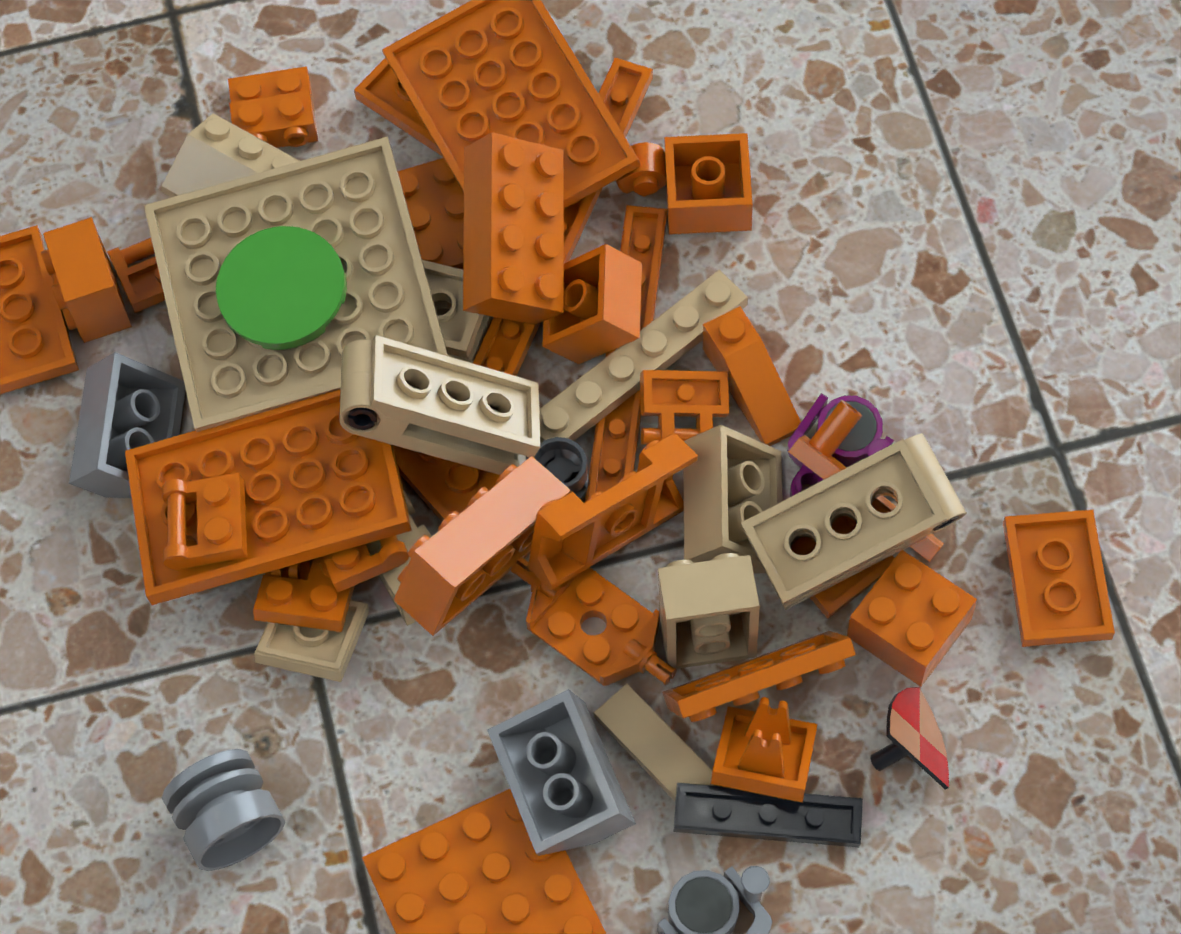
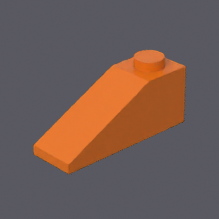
[702,306,801,446]

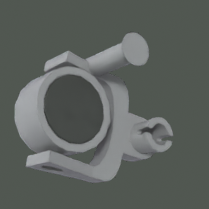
[657,866,772,934]

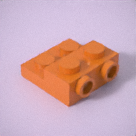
[228,66,318,148]

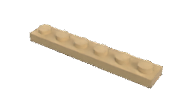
[539,269,748,443]

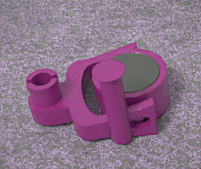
[787,393,894,497]

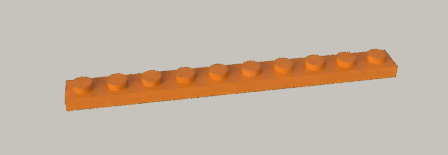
[473,58,653,376]

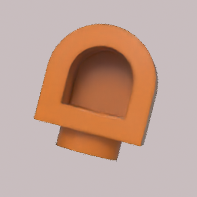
[616,142,666,197]

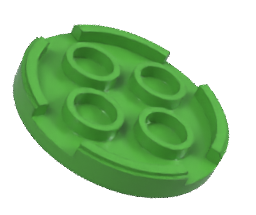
[216,226,347,350]

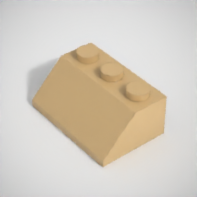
[161,113,300,197]
[683,424,783,573]

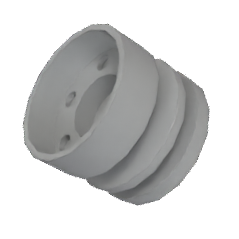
[162,749,285,871]

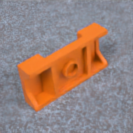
[528,433,698,591]

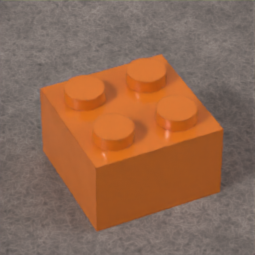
[664,133,753,234]
[41,217,132,343]
[542,244,642,364]
[847,550,977,687]

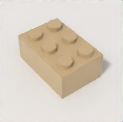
[658,553,760,669]

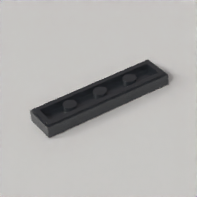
[673,783,863,848]

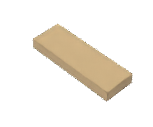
[593,684,718,801]

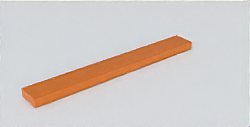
[585,205,668,502]

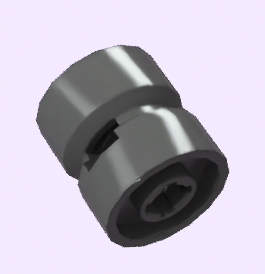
[534,437,589,502]

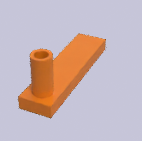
[788,400,944,562]

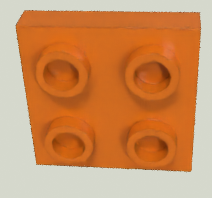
[711,697,818,803]

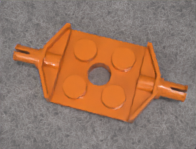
[511,557,677,686]

